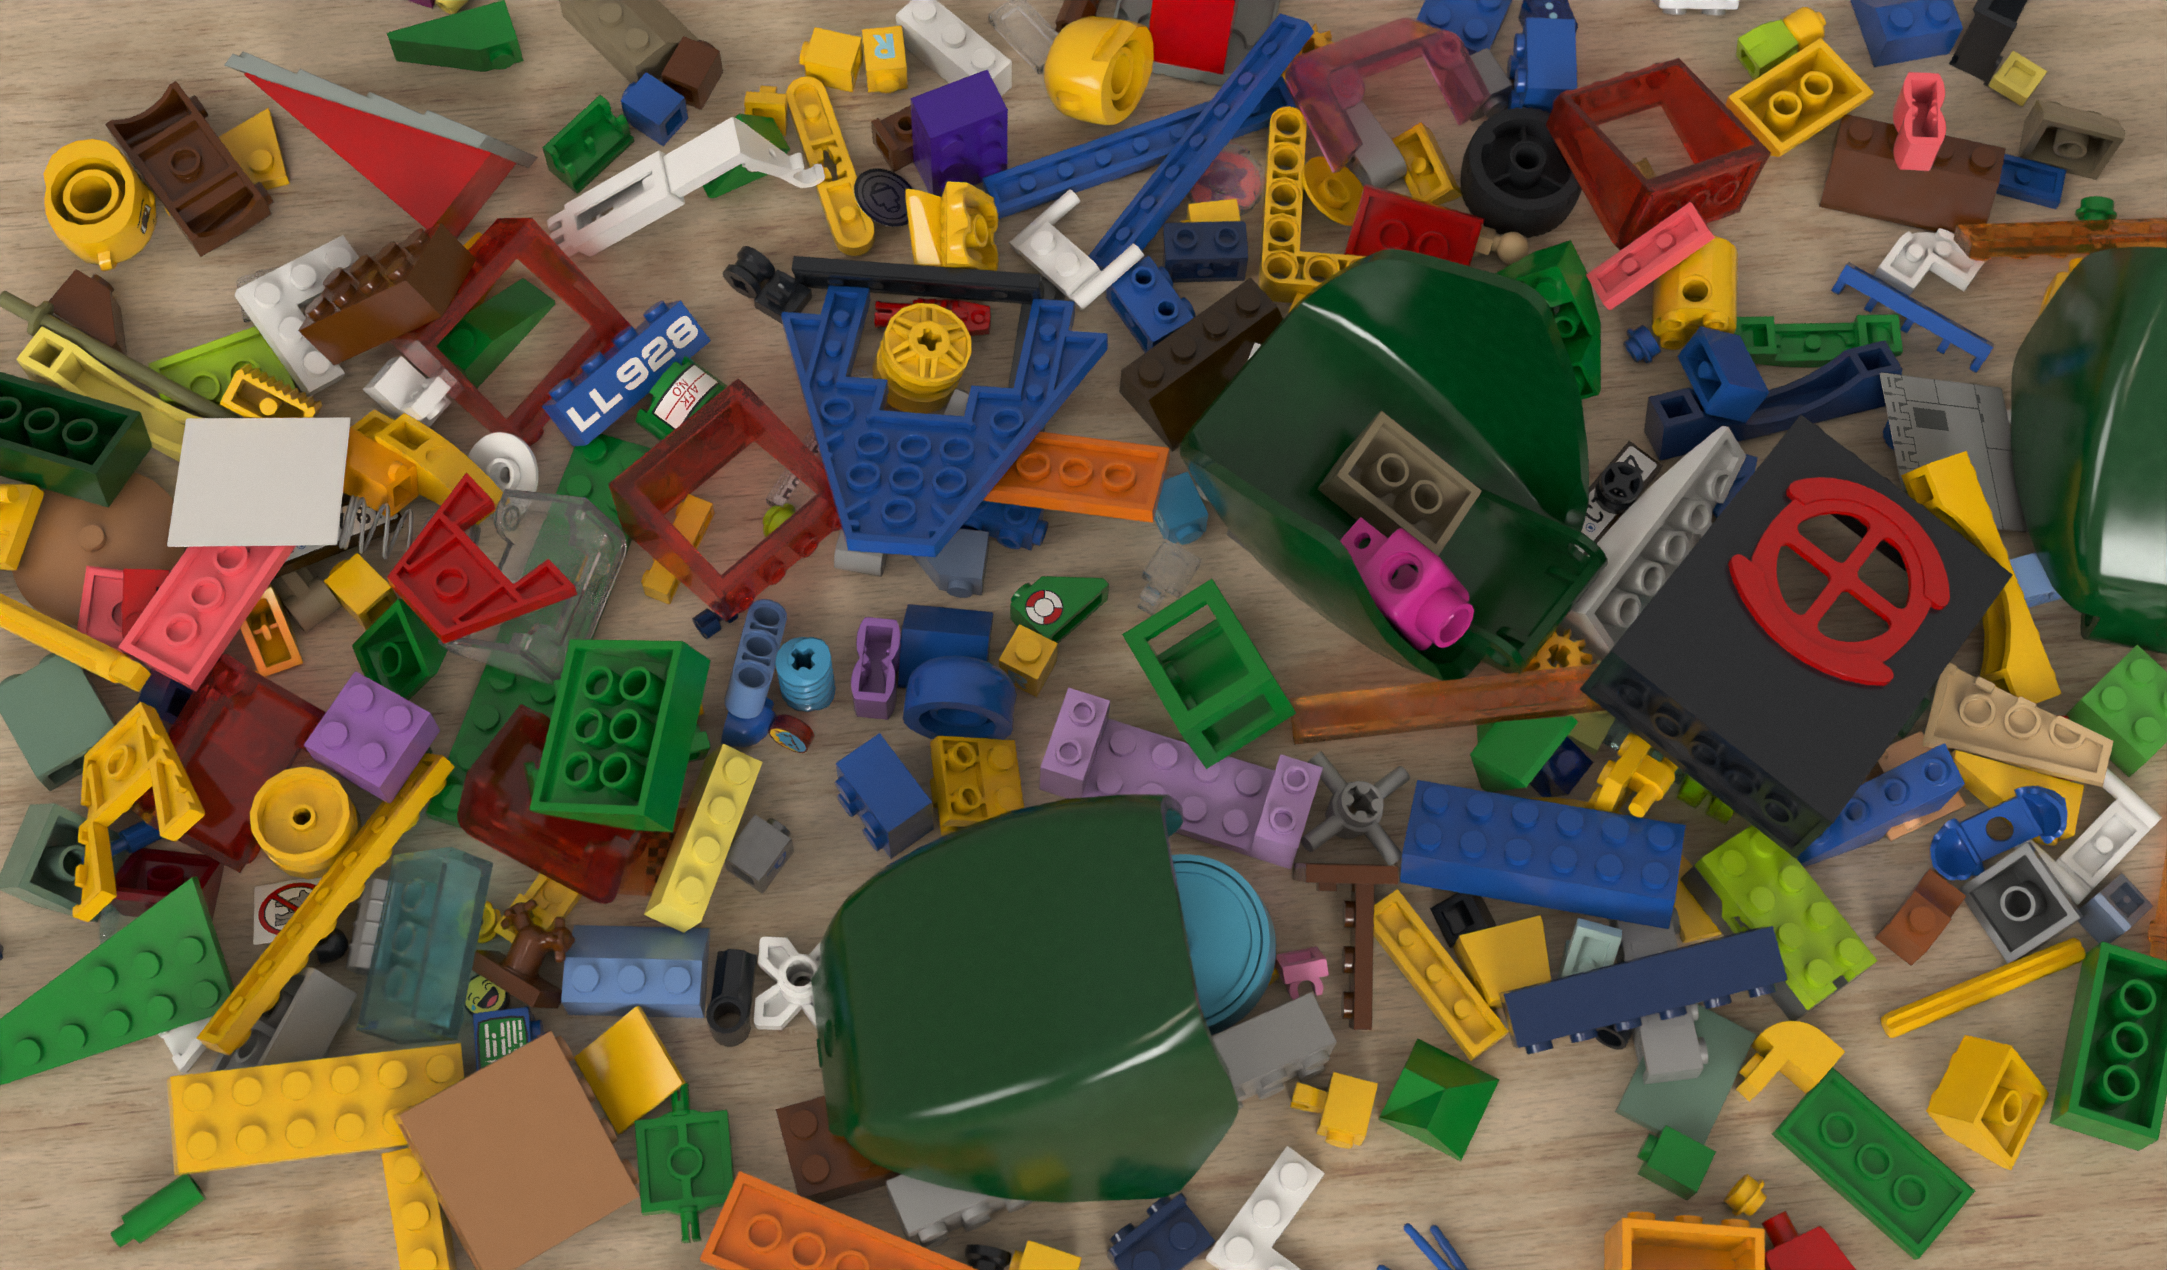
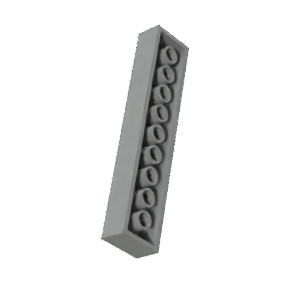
[886,992,1337,1250]

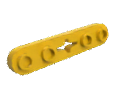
[786,76,875,256]

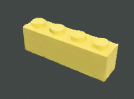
[644,744,763,933]

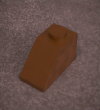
[49,269,127,355]

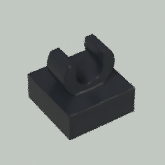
[754,269,812,324]

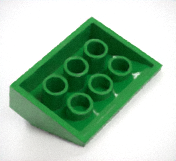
[529,639,711,832]

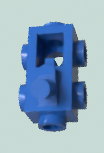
[960,501,1049,551]

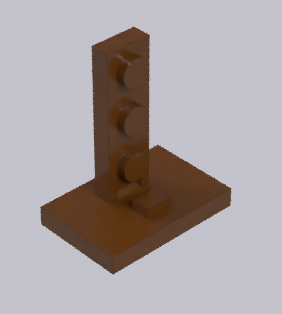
[1293,863,1399,1030]

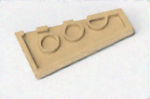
[1923,662,2114,787]

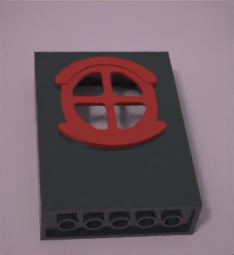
[1579,415,2013,859]

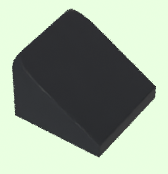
[1430,892,1496,948]

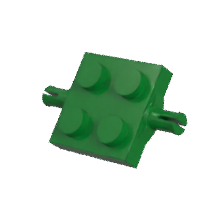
[635,1083,734,1243]

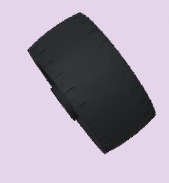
[1460,107,1586,238]

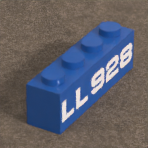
[542,300,711,446]

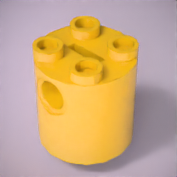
[1652,236,1738,350]

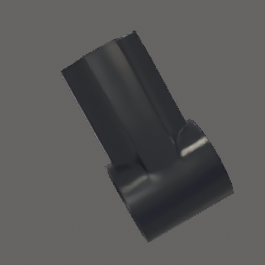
[706,949,757,1047]

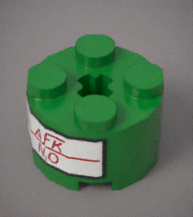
[635,356,731,458]

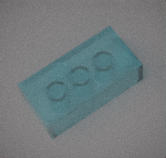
[356,847,493,1045]

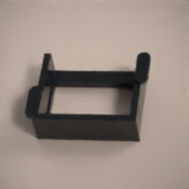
[1949,0,2028,86]

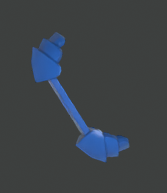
[1930,786,2068,881]

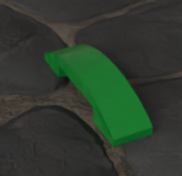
[1734,314,1903,368]

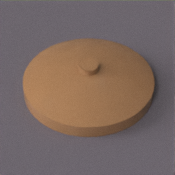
[12,472,188,630]

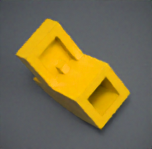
[1735,1021,1845,1102]

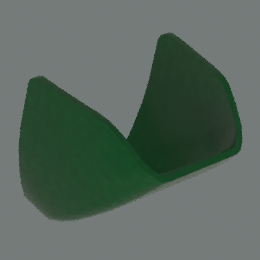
[2011,247,2167,655]
[1180,249,1608,682]
[811,794,1239,1203]

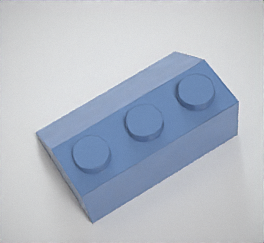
[561,925,710,1018]

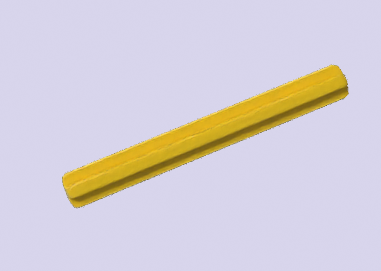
[1880,938,2086,1038]

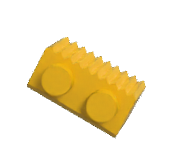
[220,363,322,418]

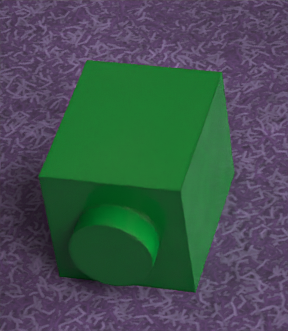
[1637,1125,1716,1200]

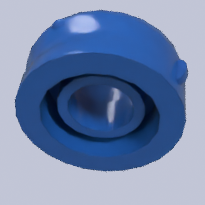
[902,655,1017,740]

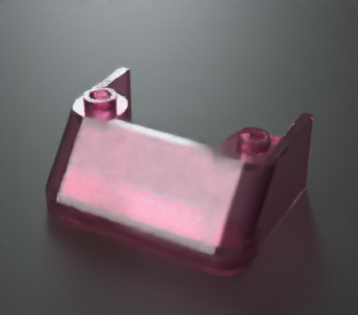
[1285,17,1491,174]

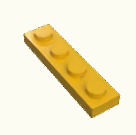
[1374,889,1509,1061]

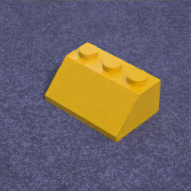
[1719,38,1874,157]

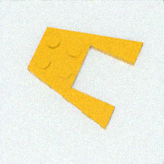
[72,702,205,923]

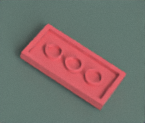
[118,546,296,692]

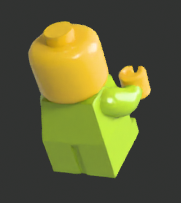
[1736,7,1826,80]

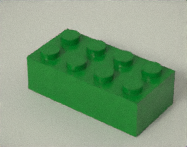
[2050,941,2167,1151]

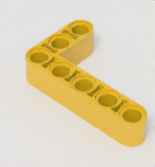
[1258,106,1365,303]

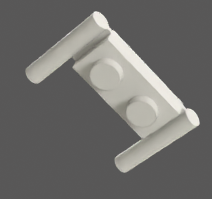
[1009,189,1144,311]
[2014,768,2162,905]

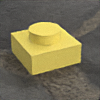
[1988,50,2047,107]

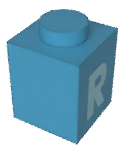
[1154,471,1209,546]

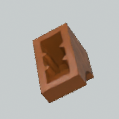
[1875,868,1966,966]

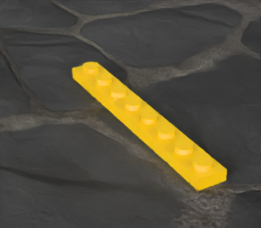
[196,753,455,1056]

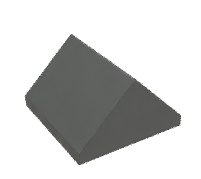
[1958,841,2083,963]

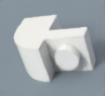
[362,356,451,427]

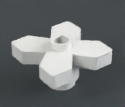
[754,937,821,1030]

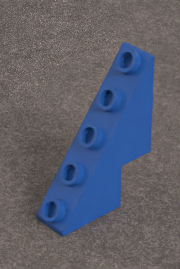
[1797,743,1965,867]

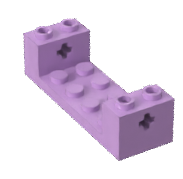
[1039,687,1323,869]

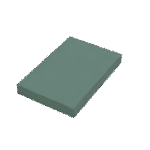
[1615,1004,1756,1145]

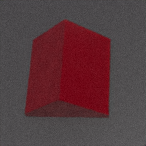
[110,848,225,921]

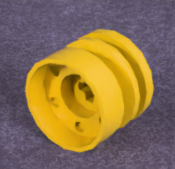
[872,303,972,414]

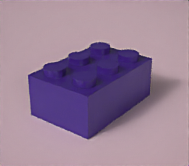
[910,69,1008,197]

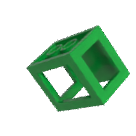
[1122,578,1296,769]

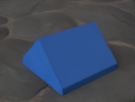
[898,604,993,688]

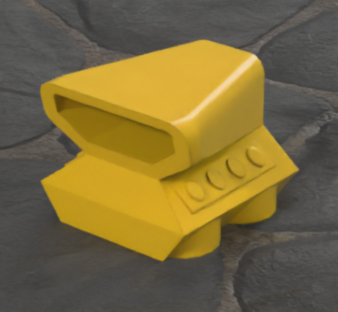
[905,181,999,271]

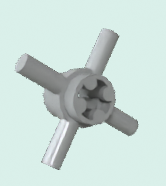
[1301,751,1410,865]

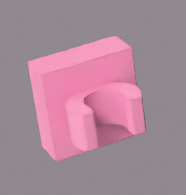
[1275,946,1329,1000]

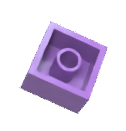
[304,671,440,804]

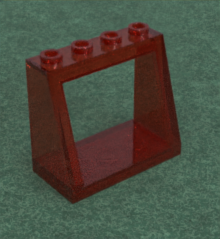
[1546,58,1771,251]
[390,218,631,447]
[608,378,842,622]

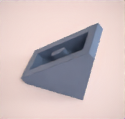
[2078,873,2153,944]

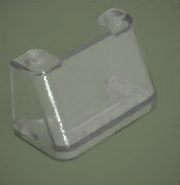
[438,489,627,685]

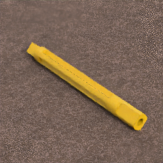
[0,593,151,692]

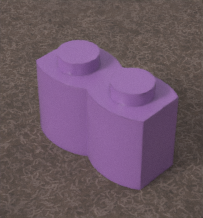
[851,617,901,720]

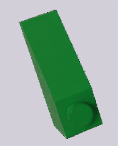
[387,0,523,72]
[433,278,556,393]

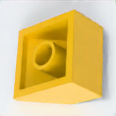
[1926,1035,2049,1170]

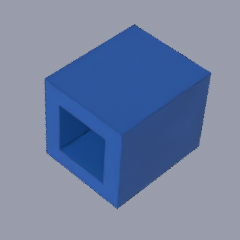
[621,72,689,147]

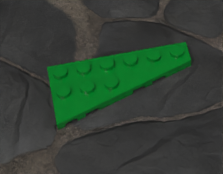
[0,876,235,1085]

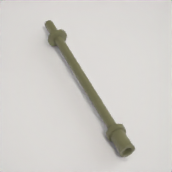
[0,291,242,418]

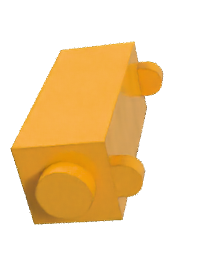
[343,428,419,518]

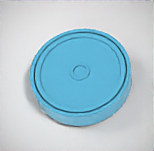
[1172,854,1276,1036]

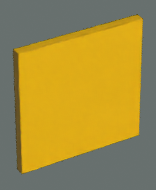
[574,1006,686,1135]

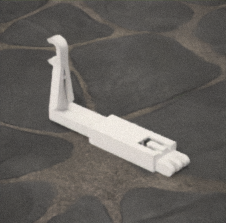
[547,117,825,259]

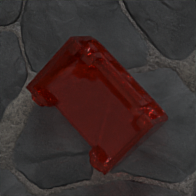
[130,654,326,873]
[457,704,655,904]

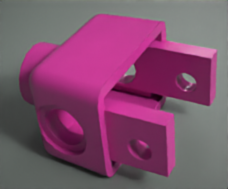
[1340,517,1474,651]

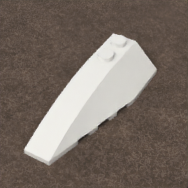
[1561,426,1746,659]

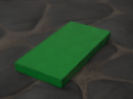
[1772,1067,1975,1260]

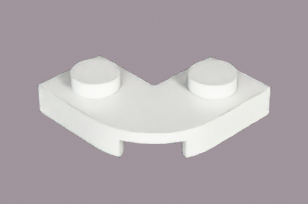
[1874,228,1989,296]

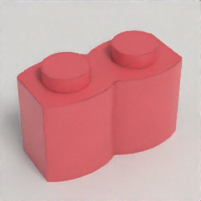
[1893,72,1946,171]

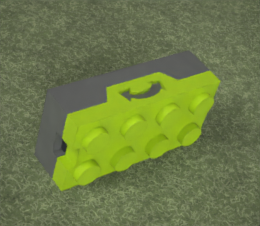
[1680,825,1878,1021]

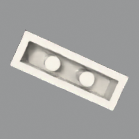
[896,0,1012,97]

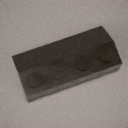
[1119,277,1283,452]

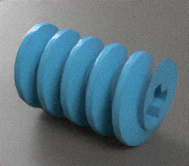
[775,637,836,712]

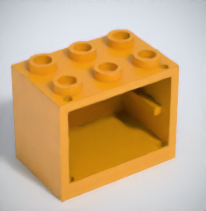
[1604,1211,1765,1270]

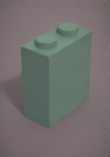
[0,653,117,791]

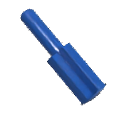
[81,813,164,865]

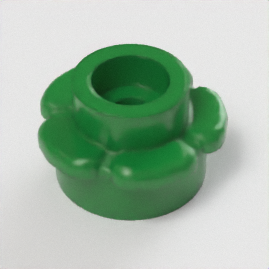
[2075,196,2117,230]

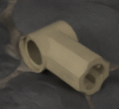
[270,567,341,633]

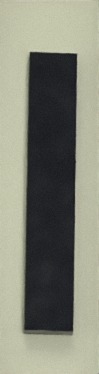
[792,256,1045,305]

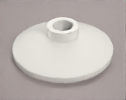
[468,432,539,518]

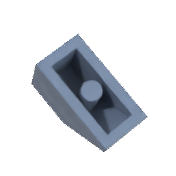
[911,528,989,598]

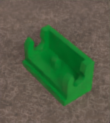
[542,95,635,194]

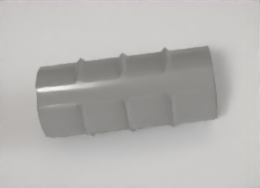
[345,878,404,977]

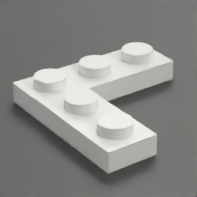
[234,235,359,397]
[1205,1146,1325,1270]

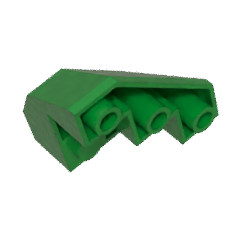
[1495,240,1601,400]

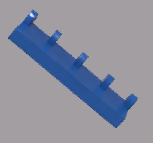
[1831,262,1994,373]

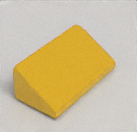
[1392,122,1462,205]

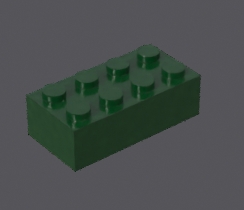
[0,372,152,508]

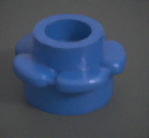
[1623,325,1661,364]

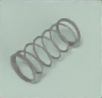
[339,495,481,560]

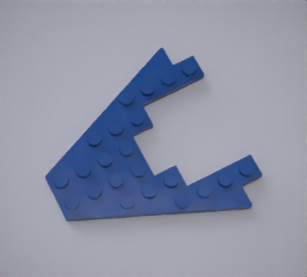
[781,285,1108,557]

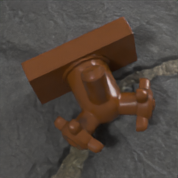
[465,899,575,1009]

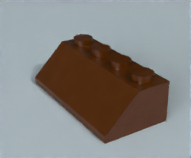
[1819,114,2006,242]

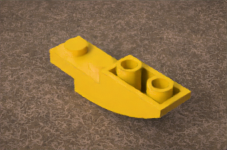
[350,409,507,525]

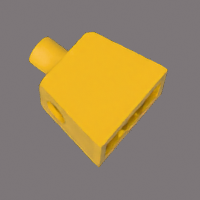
[1453,915,1551,1010]

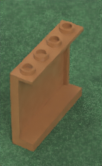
[393,1031,640,1270]

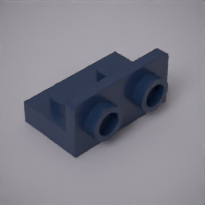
[1162,221,1248,283]
[1107,1192,1215,1270]

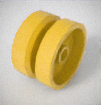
[250,766,362,879]

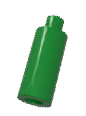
[110,1174,206,1248]

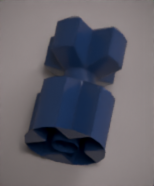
[692,596,738,639]

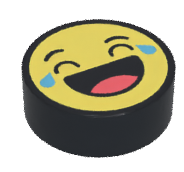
[462,974,510,1017]

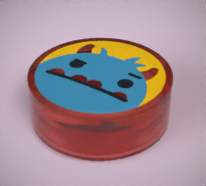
[768,714,815,753]

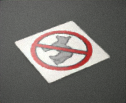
[253,877,334,945]

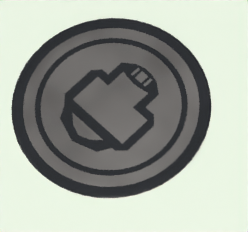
[854,168,913,227]

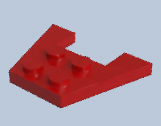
[387,472,577,644]

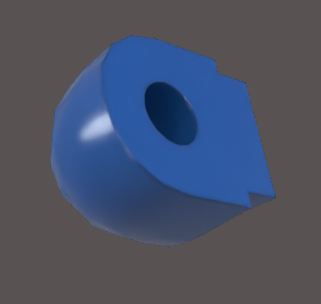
[721,697,776,748]

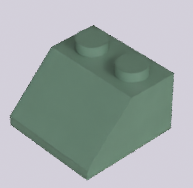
[0,803,127,922]

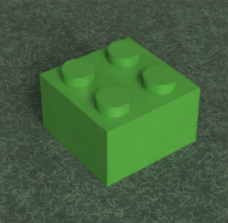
[2065,645,2167,777]

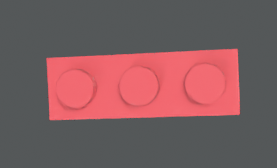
[1586,201,1715,311]

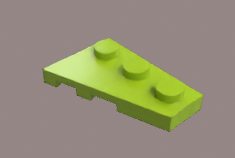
[148,326,296,406]

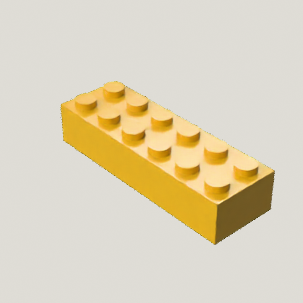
[167,1043,464,1176]

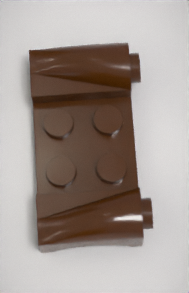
[105,81,274,257]

